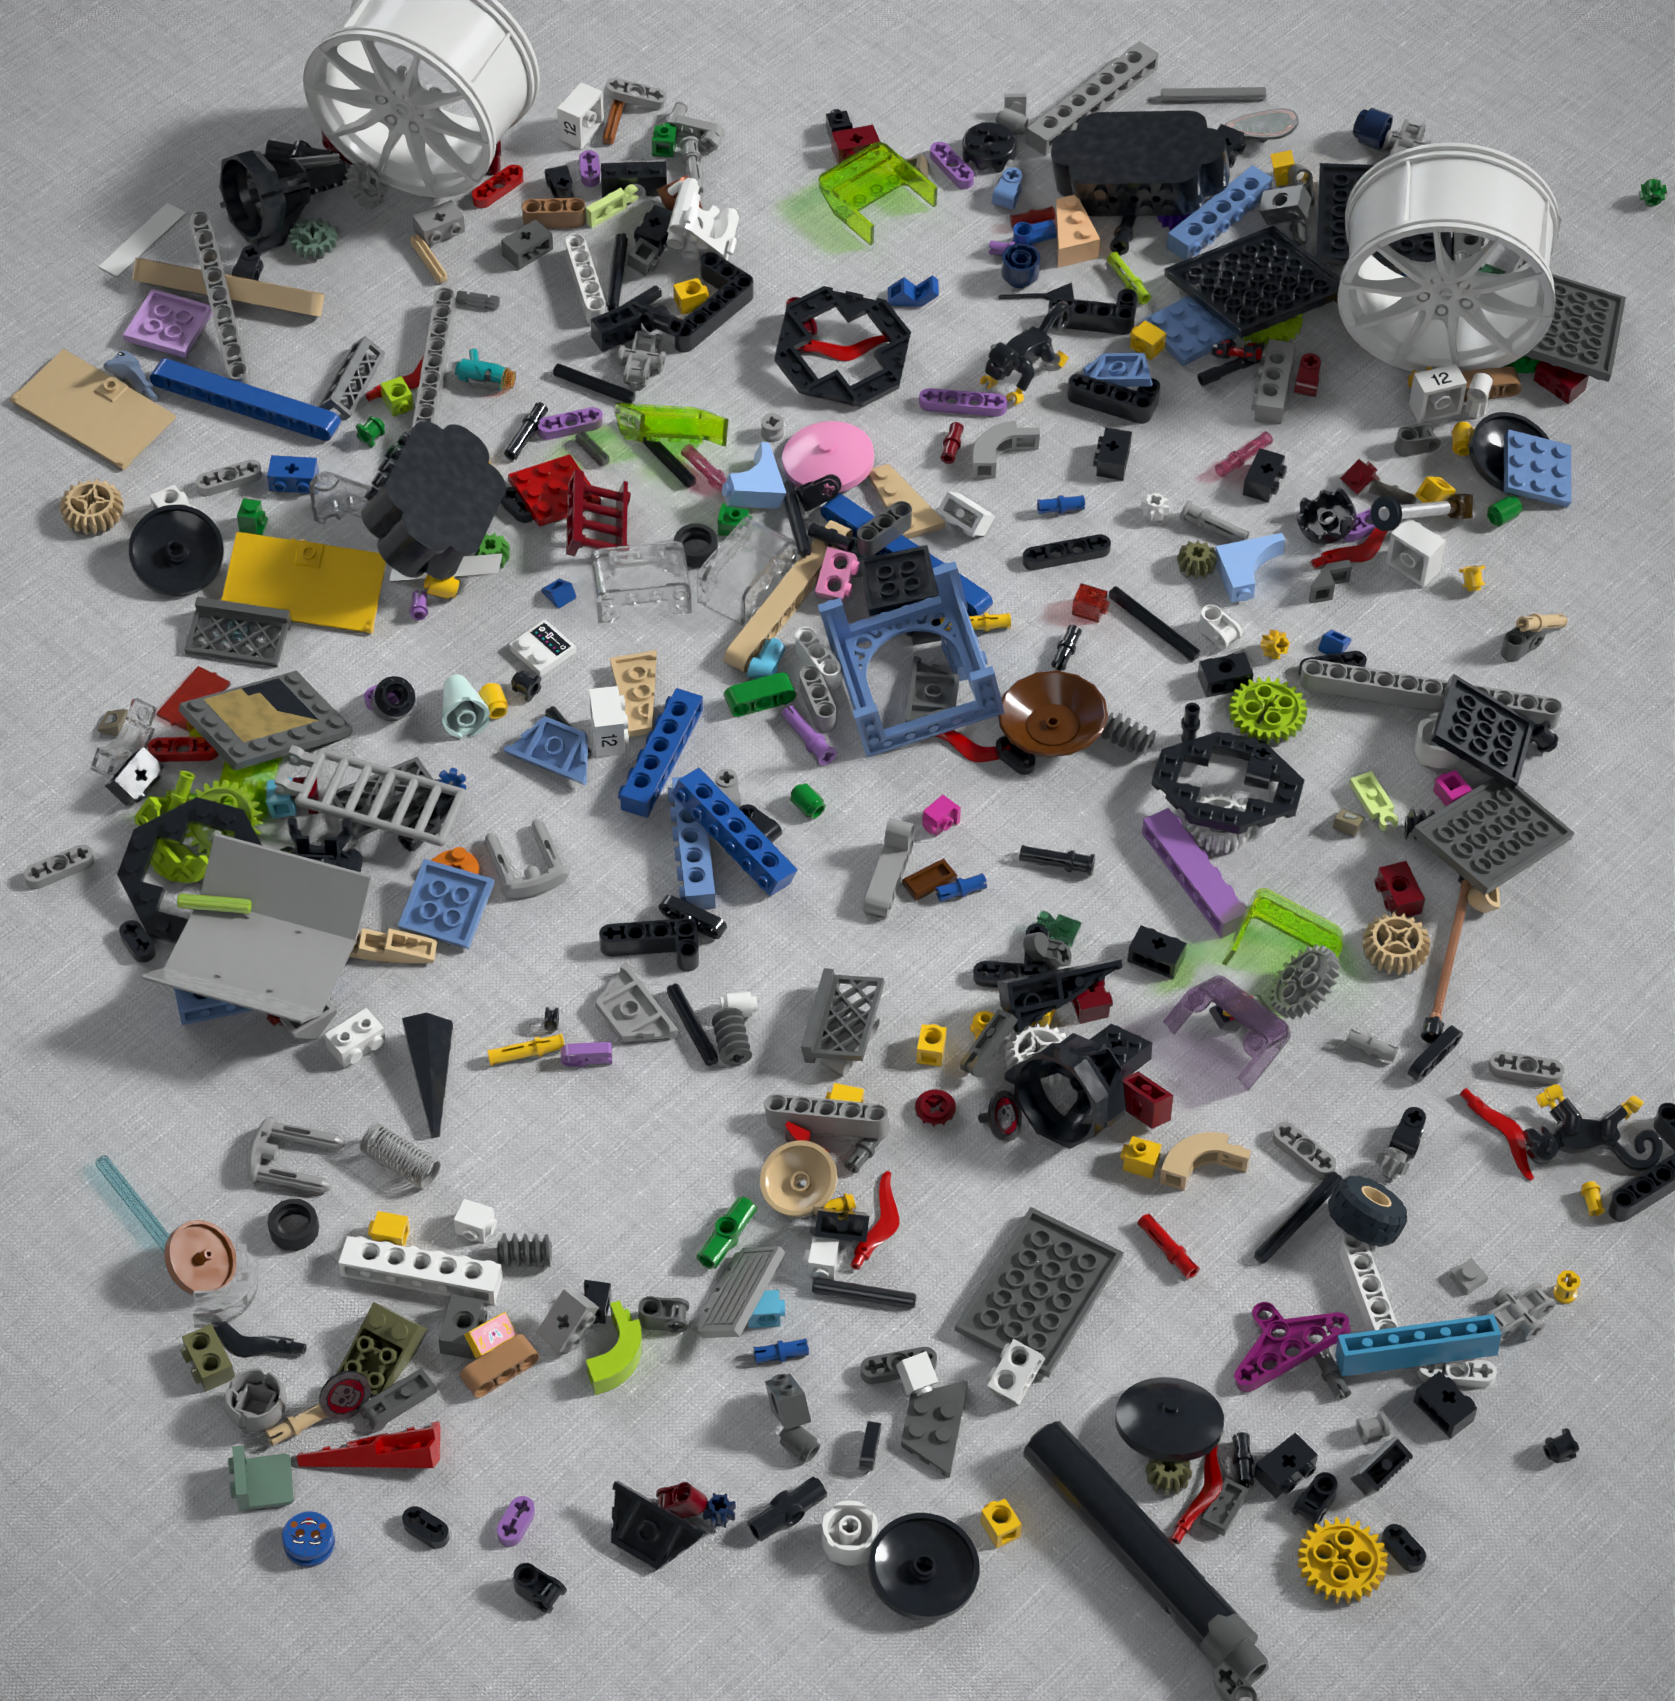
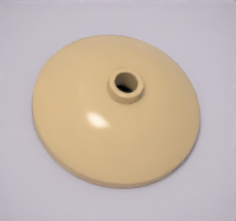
[760,1141,837,1217]

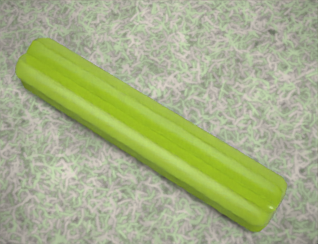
[177,893,252,914]

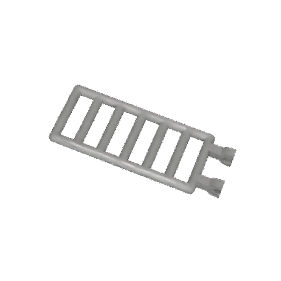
[275,745,467,846]

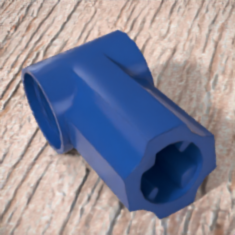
[1012,220,1057,246]

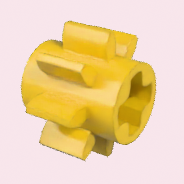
[1260,629,1290,659]

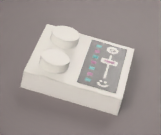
[509,619,576,677]

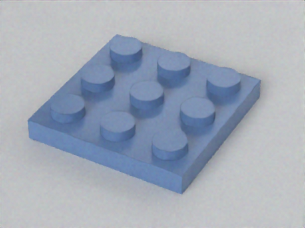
[1142,296,1237,366]
[1504,429,1571,507]
[398,859,495,950]

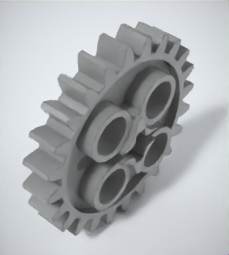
[1269,944,1341,1020]

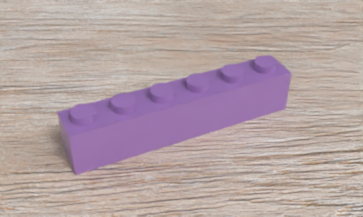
[1142,808,1249,938]

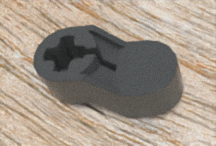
[1023,932,1072,968]

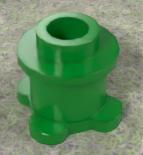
[355,416,385,447]

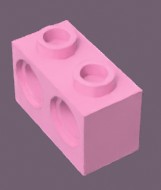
[815,547,859,603]

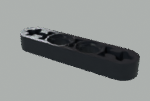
[1022,534,1111,570]

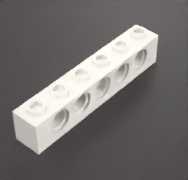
[339,1236,503,1305]

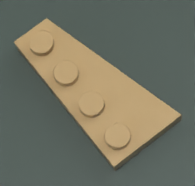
[867,464,945,539]
[610,650,657,737]

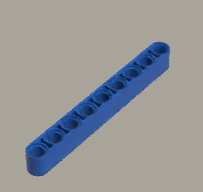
[149,358,341,441]
[820,494,993,616]

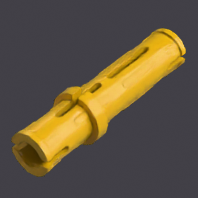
[940,613,1011,632]
[487,1033,565,1066]

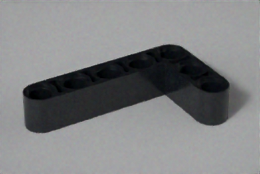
[674,252,754,353]
[1608,1103,1675,1222]

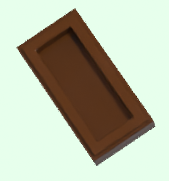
[902,858,957,901]

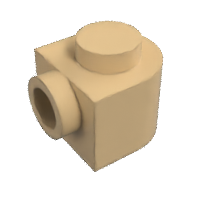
[1468,886,1500,913]

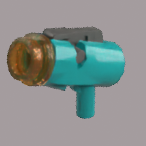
[455,348,516,391]

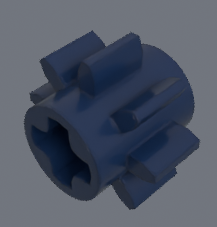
[703,1493,736,1528]

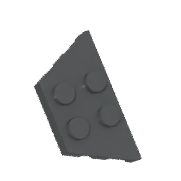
[905,656,960,722]
[901,1381,968,1478]

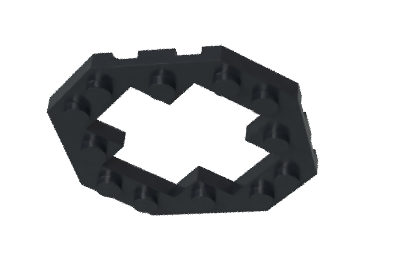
[774,286,911,407]
[1151,732,1305,834]
[117,797,262,944]

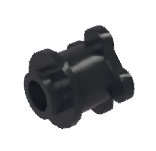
[511,670,542,702]
[1529,721,1559,752]
[1543,1428,1579,1463]

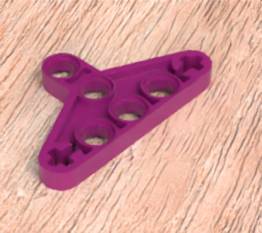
[1234,1302,1351,1392]

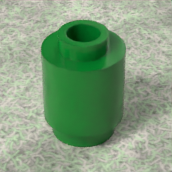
[1487,496,1522,527]
[790,783,826,819]

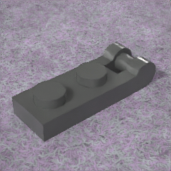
[960,1009,1018,1077]
[359,1368,437,1432]

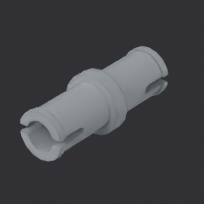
[1345,1029,1399,1063]

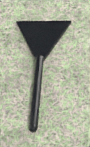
[998,282,1074,300]

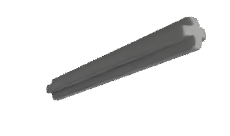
[1160,87,1267,101]

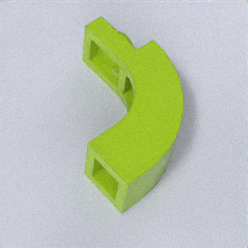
[586,1300,642,1395]

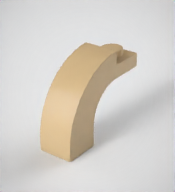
[1160,1132,1251,1190]

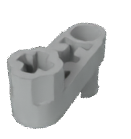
[664,101,724,152]

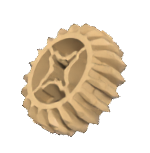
[60,478,124,535]
[1362,912,1430,976]

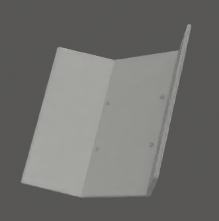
[142,833,372,1023]

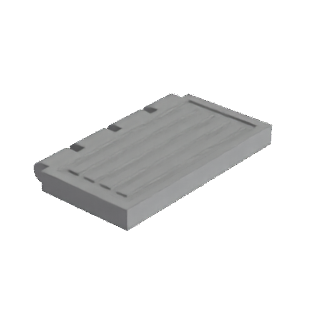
[694,1246,786,1338]

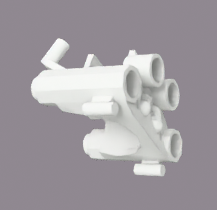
[666,178,739,260]

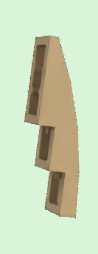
[349,928,438,963]

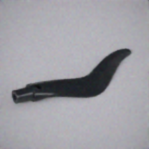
[195,1310,307,1357]

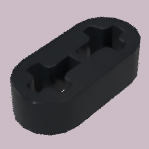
[501,487,534,523]
[995,736,1036,775]
[119,920,156,963]
[859,1421,882,1471]
[402,1506,450,1549]
[1382,1524,1426,1572]

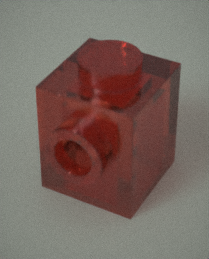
[1072,583,1110,623]

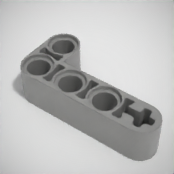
[863,818,914,917]

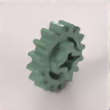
[289,217,338,259]

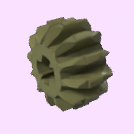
[1177,540,1217,579]
[1145,1458,1192,1496]

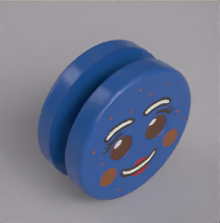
[282,1511,335,1567]

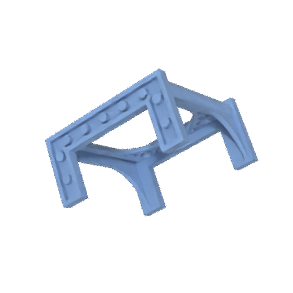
[818,561,1005,757]

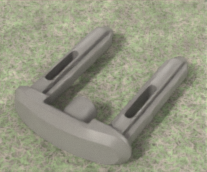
[484,819,569,898]
[247,1117,345,1193]

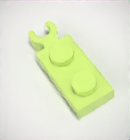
[586,184,639,228]
[1349,771,1398,832]

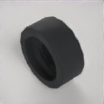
[674,523,718,568]
[267,1199,319,1251]

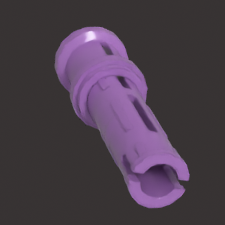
[782,706,837,766]

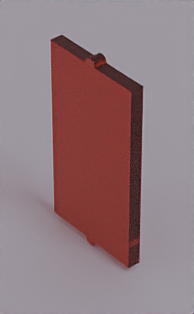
[156,666,231,732]

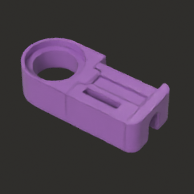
[561,1042,612,1067]

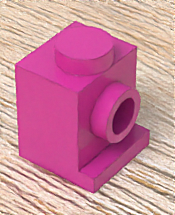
[1433,770,1472,806]
[922,794,961,837]

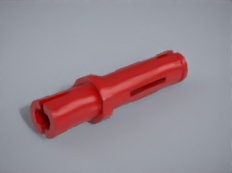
[1137,1213,1200,1279]

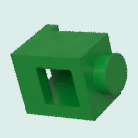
[652,123,677,158]
[237,498,268,535]
[717,503,753,539]

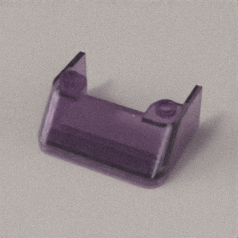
[1163,975,1291,1091]

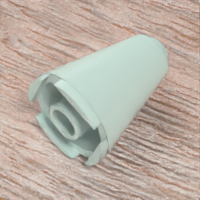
[442,675,490,738]

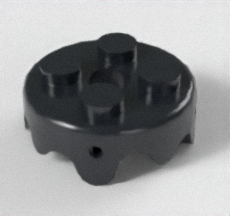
[962,122,1016,173]
[1297,488,1357,545]

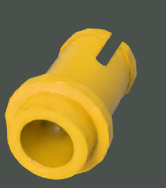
[1580,1181,1605,1216]
[824,1193,856,1214]

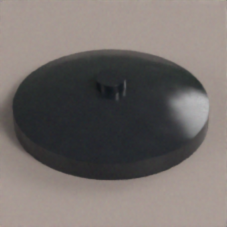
[1469,412,1550,496]
[129,504,224,597]
[1115,1377,1224,1462]
[868,1513,980,1621]

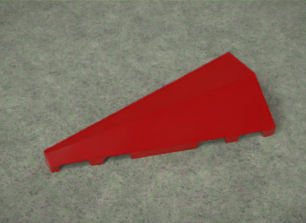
[296,1421,440,1468]

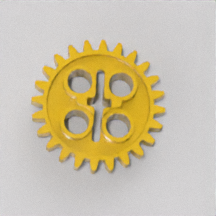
[1297,1517,1388,1604]

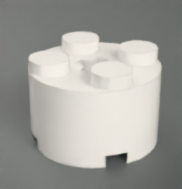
[1414,712,1460,769]
[822,1500,878,1566]

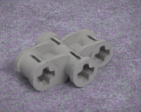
[1383,119,1431,156]
[617,330,666,386]
[1486,1282,1556,1344]

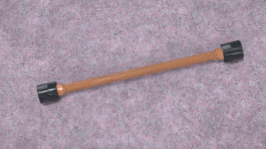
[1421,875,1473,1044]

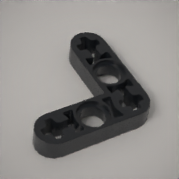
[973,923,1048,988]

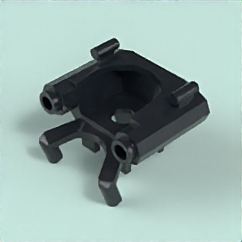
[280,817,363,872]

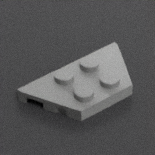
[595,962,678,1042]

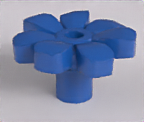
[437,768,466,790]

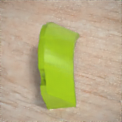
[135,797,209,883]

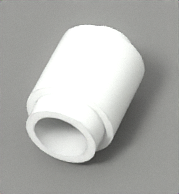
[720,991,757,1017]

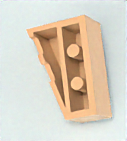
[1055,195,1100,268]

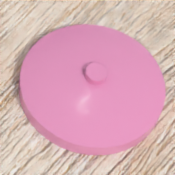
[782,421,874,493]

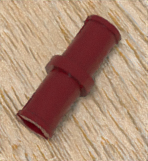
[940,422,964,464]

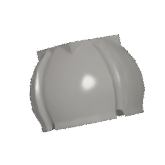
[224,1368,287,1432]

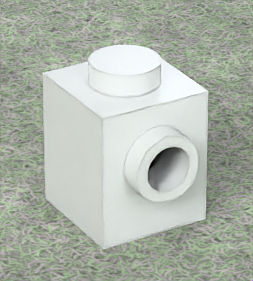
[454,1199,497,1243]
[804,1236,839,1280]
[896,1351,938,1396]

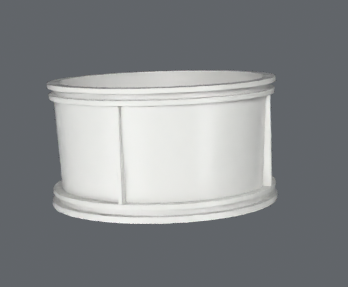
[303,0,540,198]
[1338,143,1559,372]

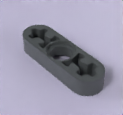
[860,1347,937,1384]

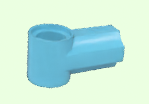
[747,638,785,679]

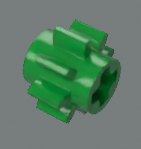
[1639,179,1667,206]

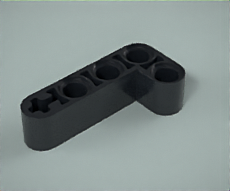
[1048,289,1138,335]
[1067,374,1161,424]
[599,918,699,972]

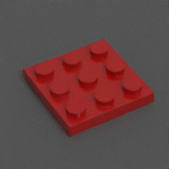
[508,454,601,527]

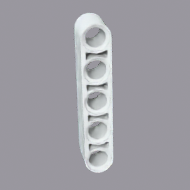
[565,233,606,325]
[1339,1232,1398,1331]

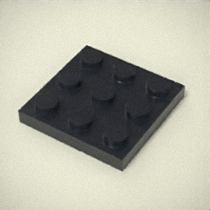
[859,545,938,616]

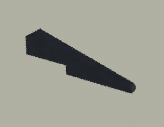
[997,958,1123,1033]
[402,1012,453,1139]

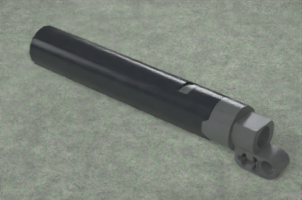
[1023,1421,1269,1701]

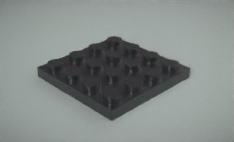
[1431,674,1535,789]

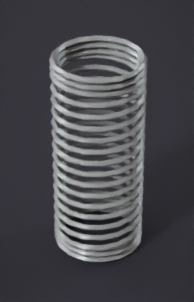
[360,1123,441,1189]

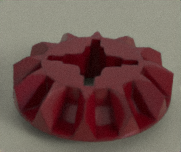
[915,1089,956,1127]

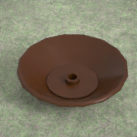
[998,671,1108,757]

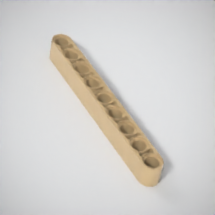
[132,258,325,316]
[723,520,853,673]

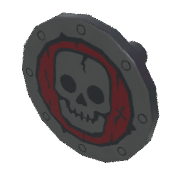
[978,1090,1022,1142]
[319,1371,371,1420]

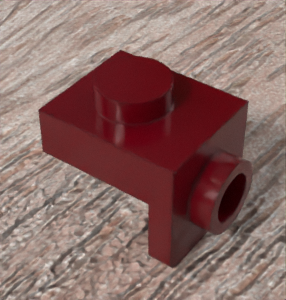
[1340,459,1380,495]

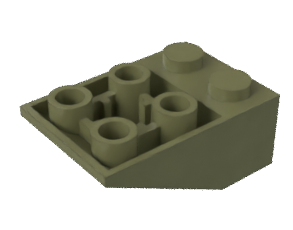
[337,1302,428,1396]

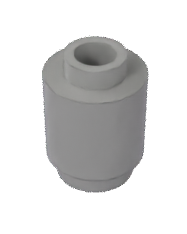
[995,108,1029,135]

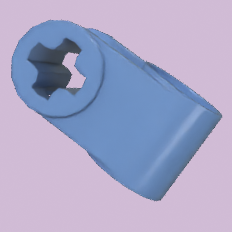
[992,167,1023,210]

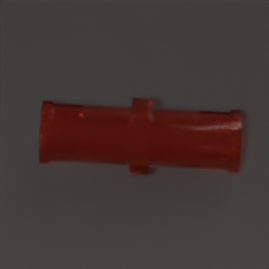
[1010,206,1056,229]

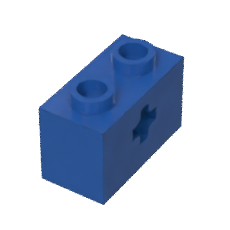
[267,455,319,494]

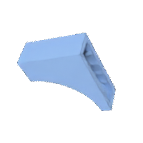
[722,442,786,509]
[1215,533,1285,603]

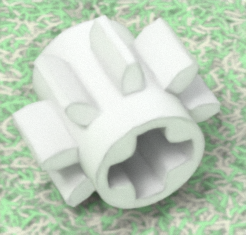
[1140,493,1169,522]

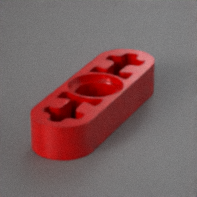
[472,164,524,208]
[147,737,219,762]

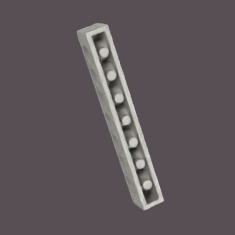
[1026,41,1159,156]

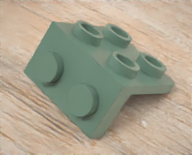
[228,1445,294,1511]

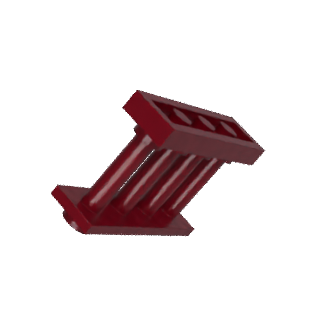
[566,469,631,567]

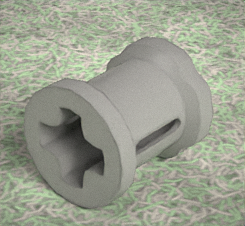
[1356,1412,1390,1443]

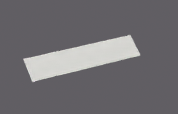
[98,203,186,276]
[389,554,502,581]

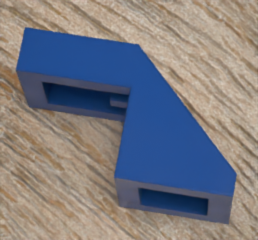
[888,275,939,306]

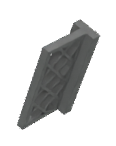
[184,597,292,667]
[332,757,442,839]
[801,968,885,1063]

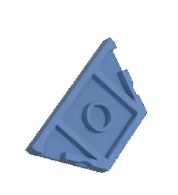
[1083,353,1153,387]
[504,716,588,786]

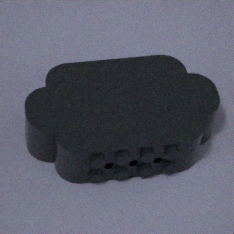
[1051,110,1230,216]
[361,421,506,580]

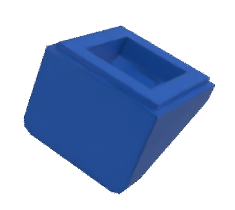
[541,578,577,608]
[1318,629,1352,655]

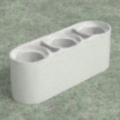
[795,627,841,690]

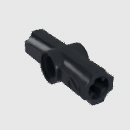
[265,140,333,158]
[631,300,684,337]
[398,793,455,852]
[747,1476,827,1542]

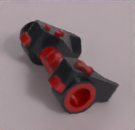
[1212,339,1264,362]

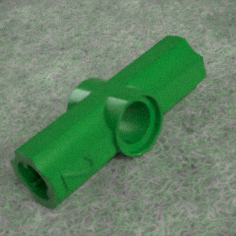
[696,1196,757,1269]

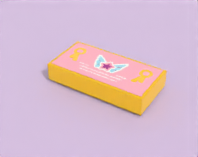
[464,1312,517,1358]

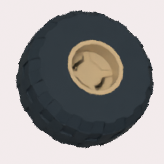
[1328,1176,1408,1247]

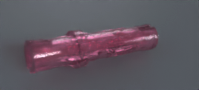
[1215,431,1273,477]
[681,444,727,492]

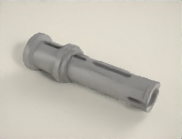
[680,136,703,195]
[1179,500,1250,542]

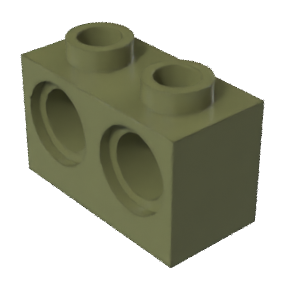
[180,1324,235,1392]

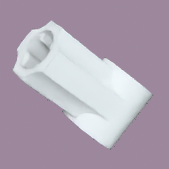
[1465,373,1493,419]

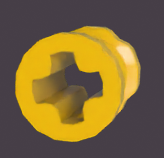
[1553,1270,1581,1304]

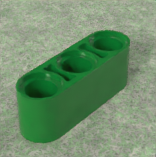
[723,672,797,717]

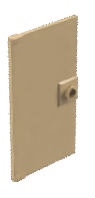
[10,349,176,470]

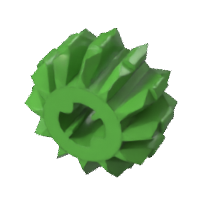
[471,532,510,568]

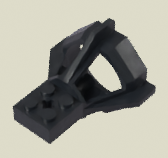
[219,150,348,251]
[1004,1024,1153,1149]

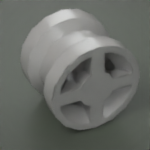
[761,413,784,442]

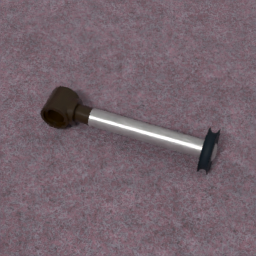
[1370,494,1473,531]

